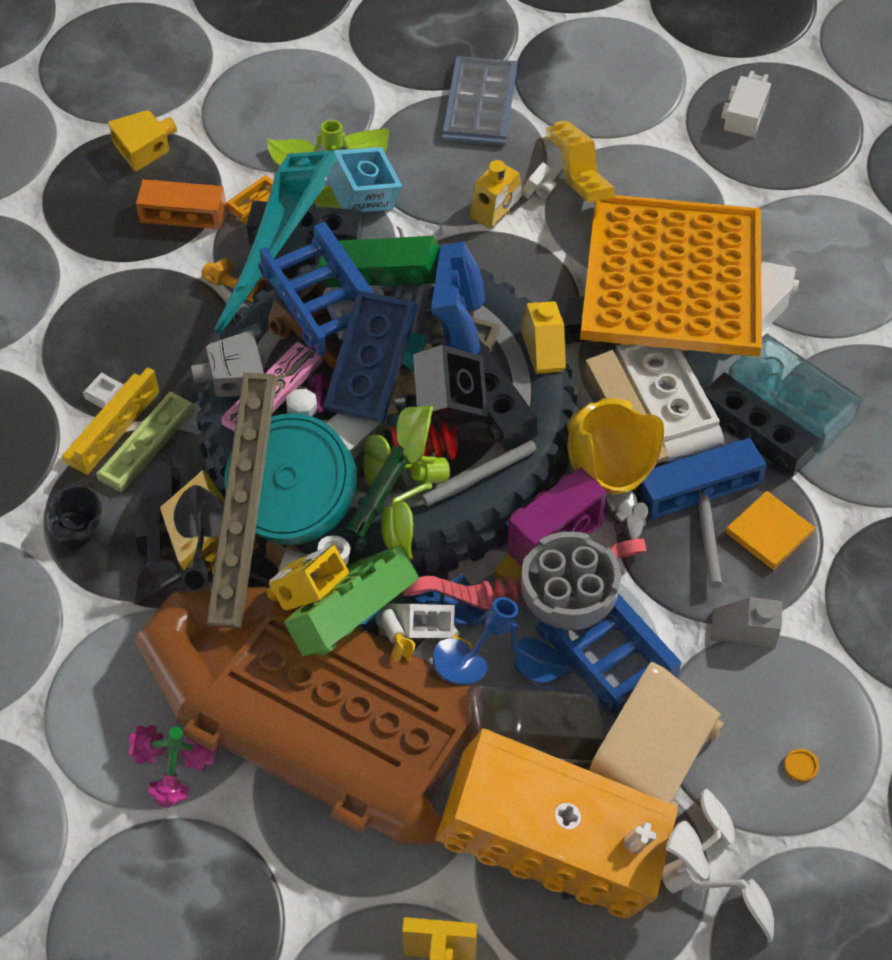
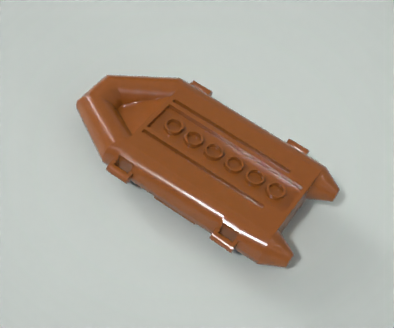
[134,585,513,845]

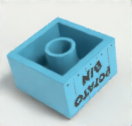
[326,147,403,212]

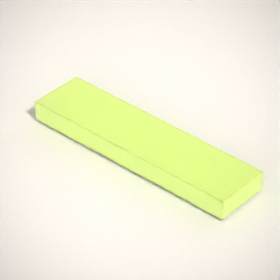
[97,391,195,493]

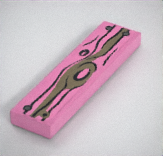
[221,342,322,432]

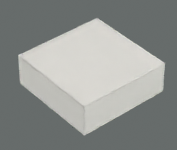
[83,373,123,408]

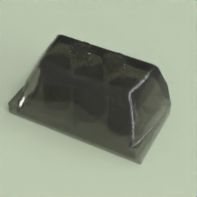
[467,685,606,760]

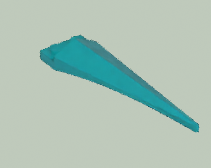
[214,150,337,336]

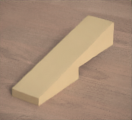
[584,350,669,464]

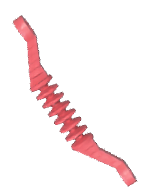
[403,538,647,612]

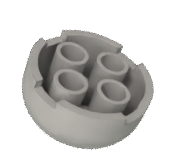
[521,532,621,630]

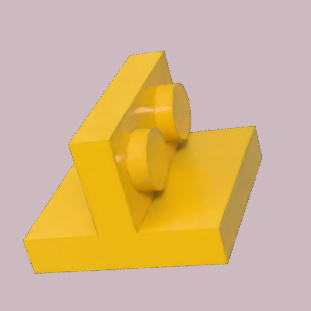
[402,917,477,960]

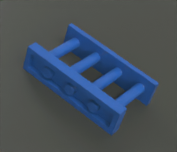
[258,222,374,356]
[535,594,681,718]

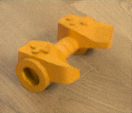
[201,258,267,303]

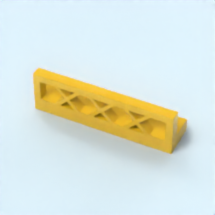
[62,367,159,475]

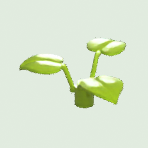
[267,120,389,209]
[363,406,450,559]

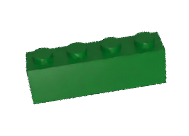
[317,236,440,287]

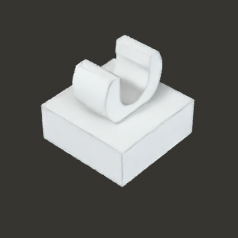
[522,162,556,200]

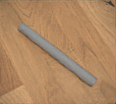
[421,440,537,507]
[698,489,722,589]

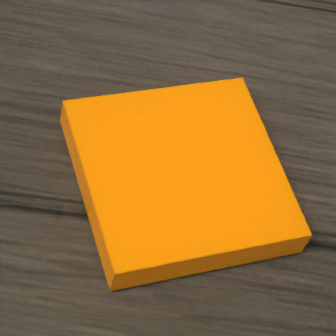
[726,491,815,571]

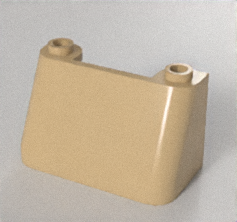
[589,662,724,807]

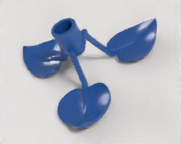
[432,573,573,686]

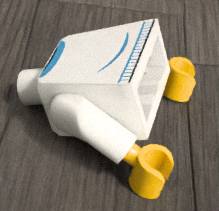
[375,603,472,662]

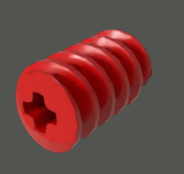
[392,420,458,461]

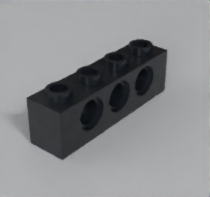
[246,201,363,245]
[477,338,538,451]
[704,372,820,478]

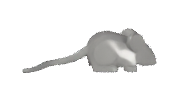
[604,491,648,540]

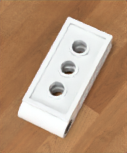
[615,344,724,464]

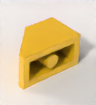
[520,301,566,374]

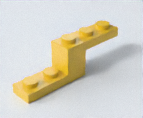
[546,121,615,203]

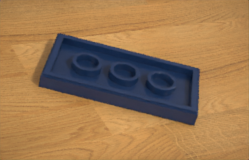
[323,290,419,424]

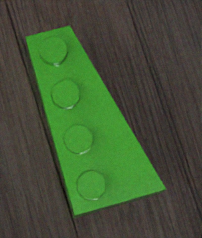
[284,545,419,657]

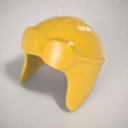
[566,398,665,495]

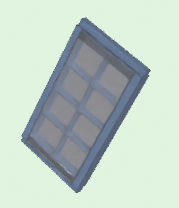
[442,56,518,146]

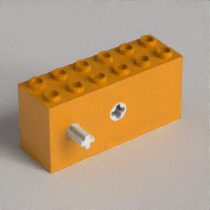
[435,728,678,918]

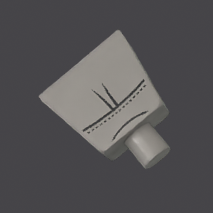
[191,330,264,397]

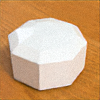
[286,389,317,416]

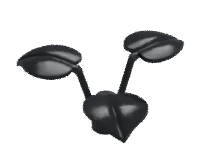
[133,485,279,608]

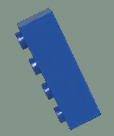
[637,438,766,519]

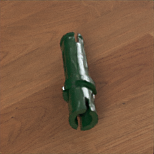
[345,446,408,539]

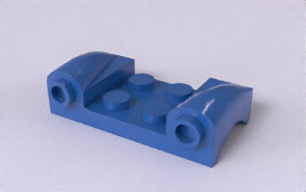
[431,242,485,354]

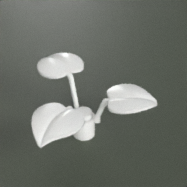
[662,789,774,944]

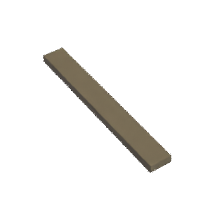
[206,372,277,629]

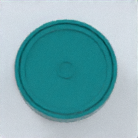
[224,413,357,545]

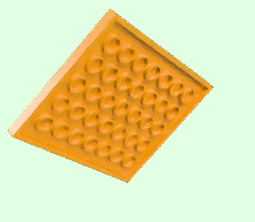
[580,195,762,357]

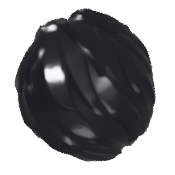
[47,485,102,543]

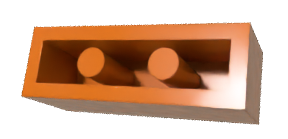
[136,179,226,229]

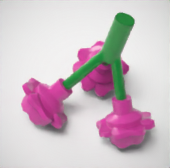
[128,725,219,808]

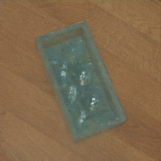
[728,333,863,455]

